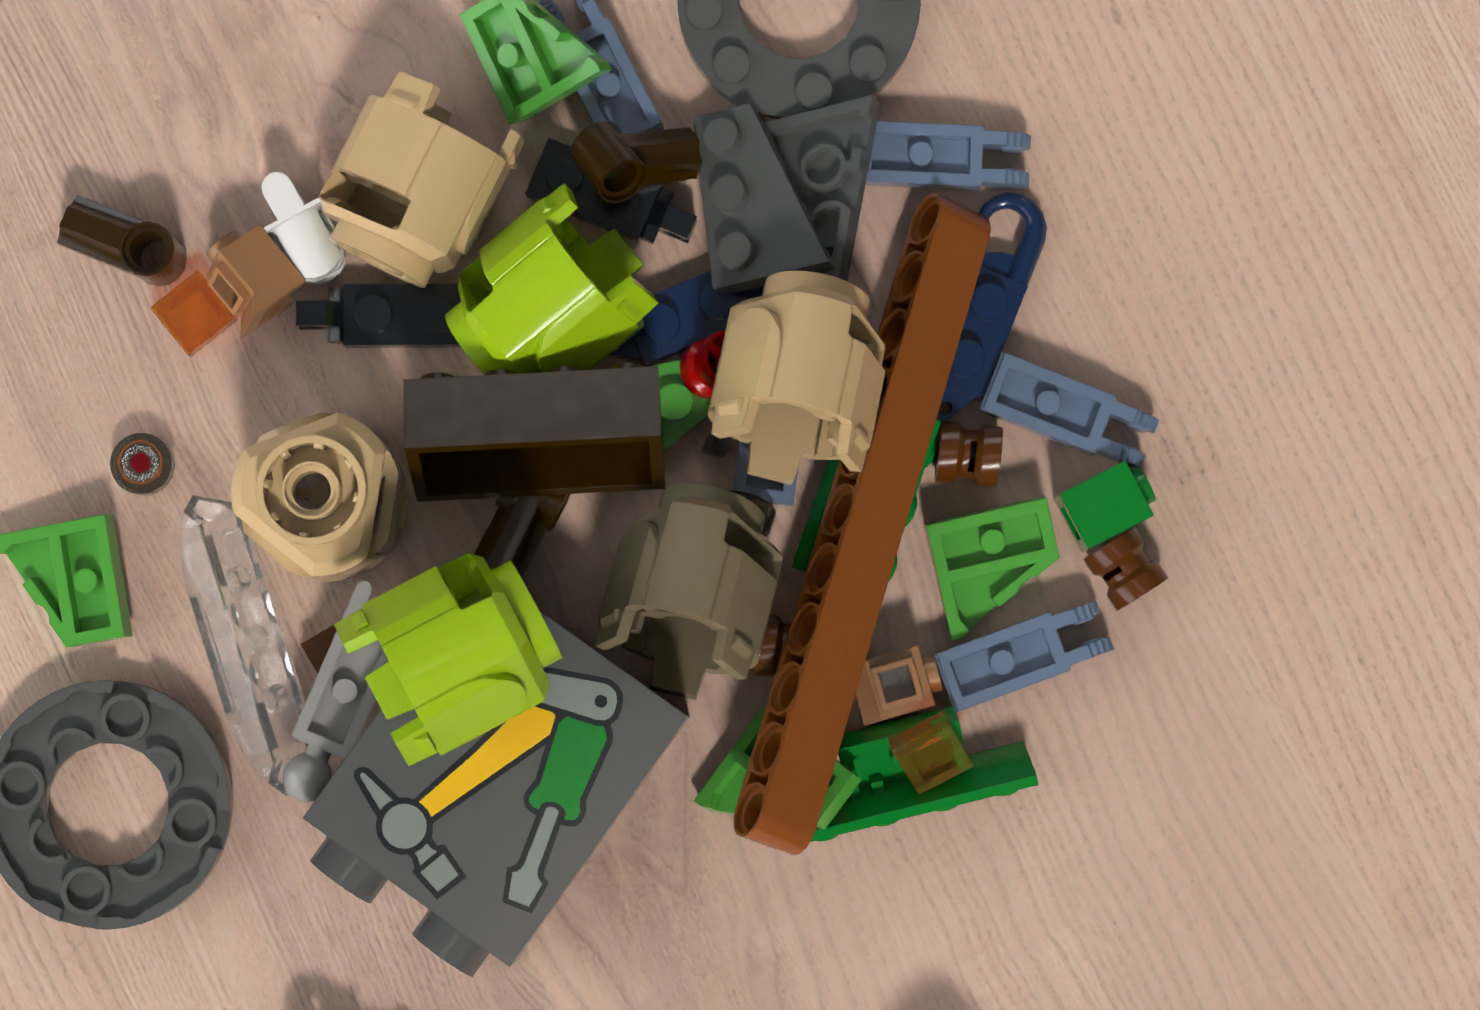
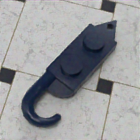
[936,192,1047,421]
[608,271,764,367]

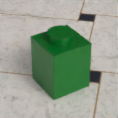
[1054,460,1156,553]

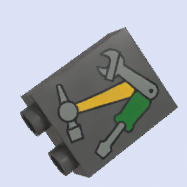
[303,611,689,977]

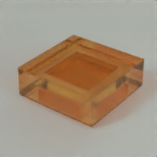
[150,270,239,357]
[888,710,974,795]

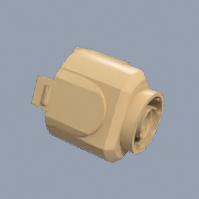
[319,71,524,288]
[708,271,885,485]
[231,412,409,582]

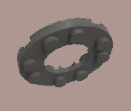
[678,0,921,119]
[0,680,233,930]

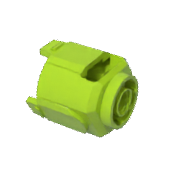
[445,183,658,374]
[334,553,563,766]

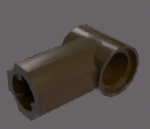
[571,121,702,203]
[57,195,187,287]
[474,494,571,580]

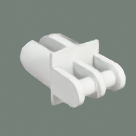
[262,172,346,286]

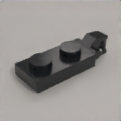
[525,138,697,244]
[296,284,461,348]

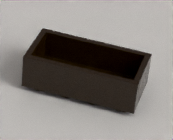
[403,362,666,502]

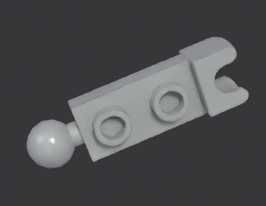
[282,578,389,802]

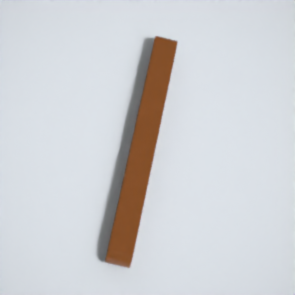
[733,193,991,855]

